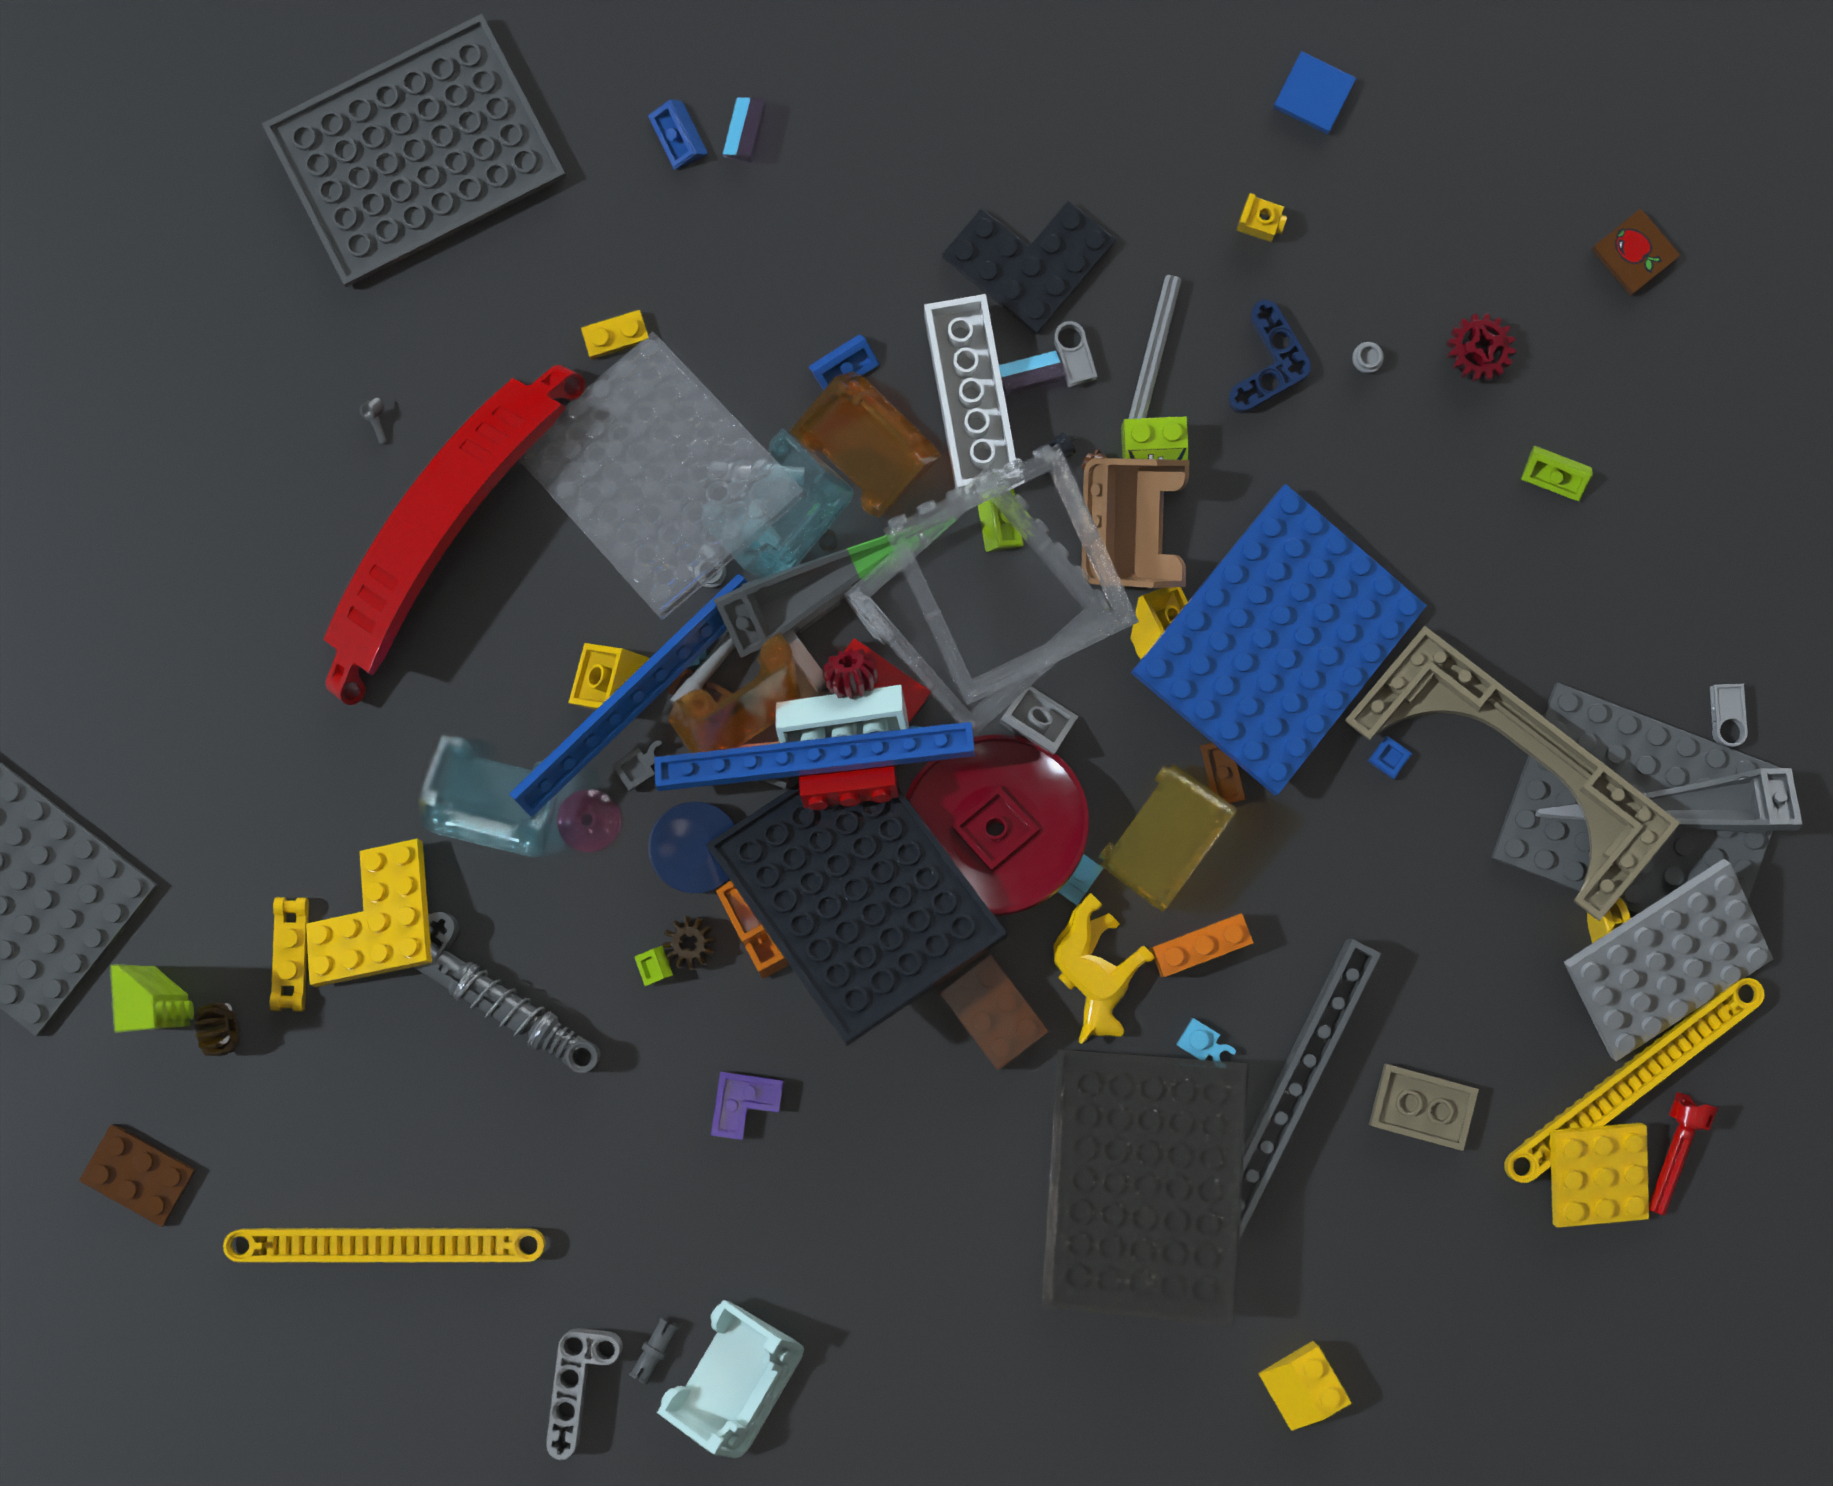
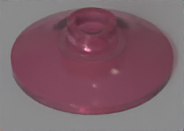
[557,789,620,852]

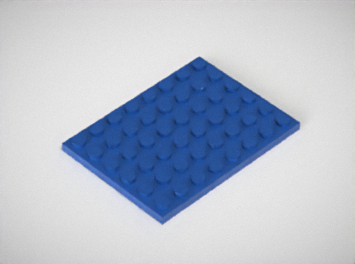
[1130,484,1427,796]

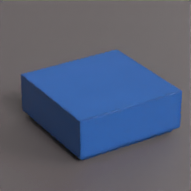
[1367,735,1413,780]

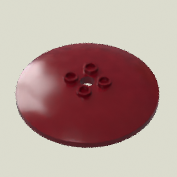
[905,734,1089,916]

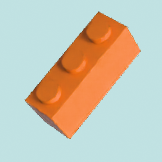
[1150,913,1253,977]

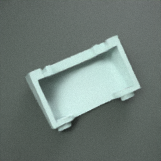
[657,1300,804,1458]

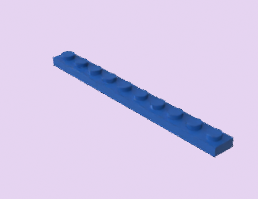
[509,574,747,818]
[654,722,975,791]

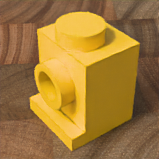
[1237,193,1287,242]

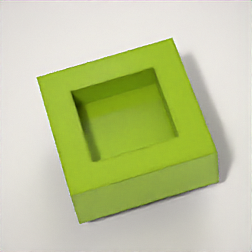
[634,946,673,986]

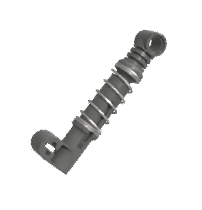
[414,912,601,1073]

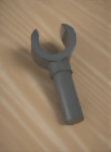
[360,398,387,444]

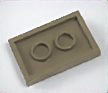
[1369,1064,1479,1151]

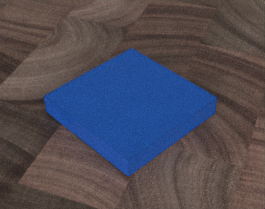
[1273,51,1356,134]

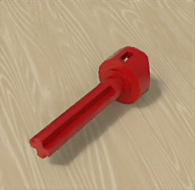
[1649,1092,1718,1216]

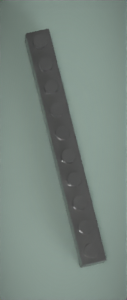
[1205,939,1381,1242]

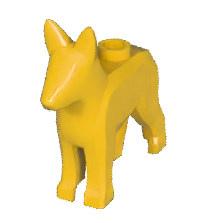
[1053,893,1155,1044]

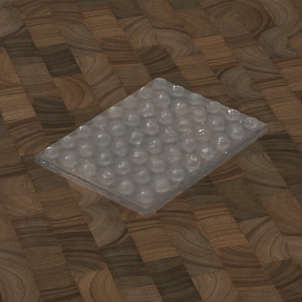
[519,331,807,620]

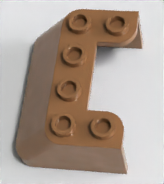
[1081,458,1189,588]

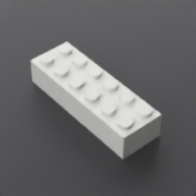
[924,294,1019,494]

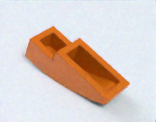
[715,881,789,979]

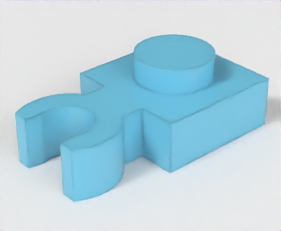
[1176,1018,1236,1069]

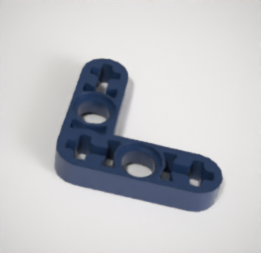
[1228,300,1311,413]

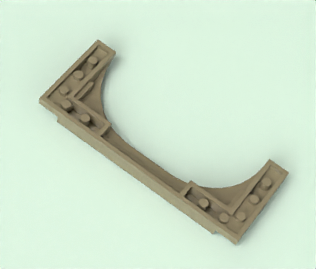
[1345,626,1680,921]

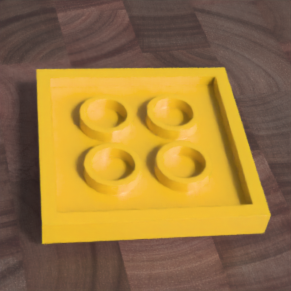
[1550,1123,1649,1228]

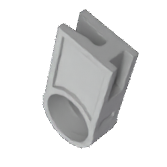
[1054,321,1097,388]
[1709,684,1748,748]

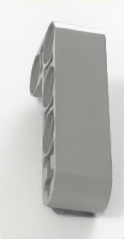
[546,1328,623,1460]

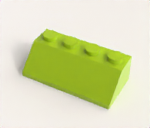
[111,965,194,1032]

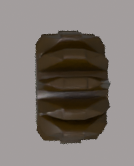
[662,916,717,970]
[194,1002,240,1056]

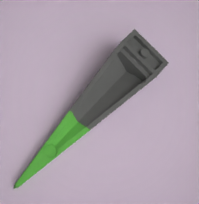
[714,514,953,658]

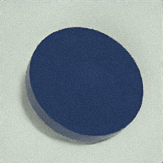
[648,802,734,893]

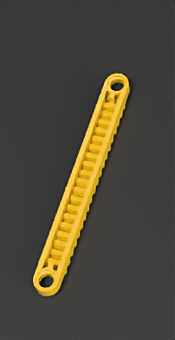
[1504,978,1765,1183]
[223,1228,546,1262]

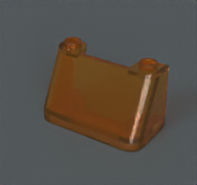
[789,372,941,518]
[668,633,801,753]

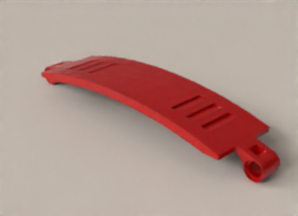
[323,365,586,705]

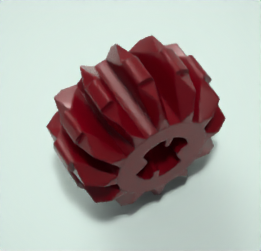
[823,648,878,700]

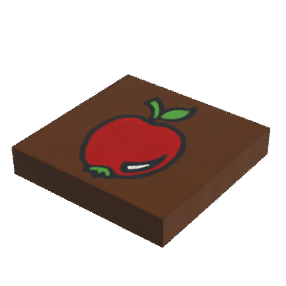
[1591,208,1680,296]

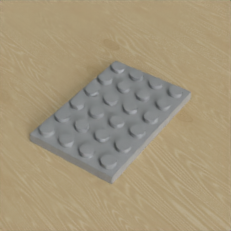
[1564,859,1773,1061]

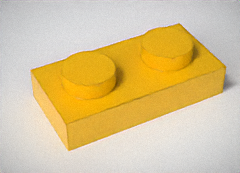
[581,310,650,360]

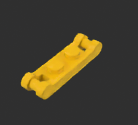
[269,897,309,1012]

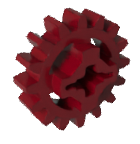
[1446,313,1516,382]

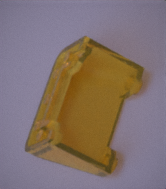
[1099,763,1237,912]

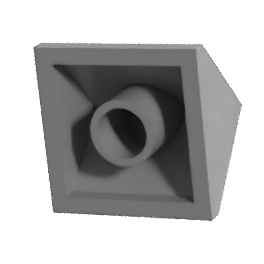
[999,683,1078,755]

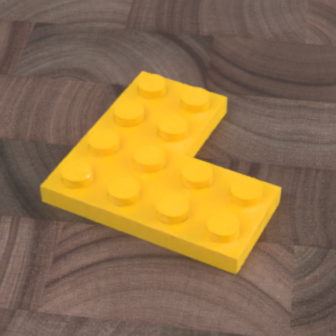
[306,838,432,987]

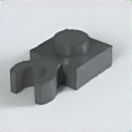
[612,740,670,791]

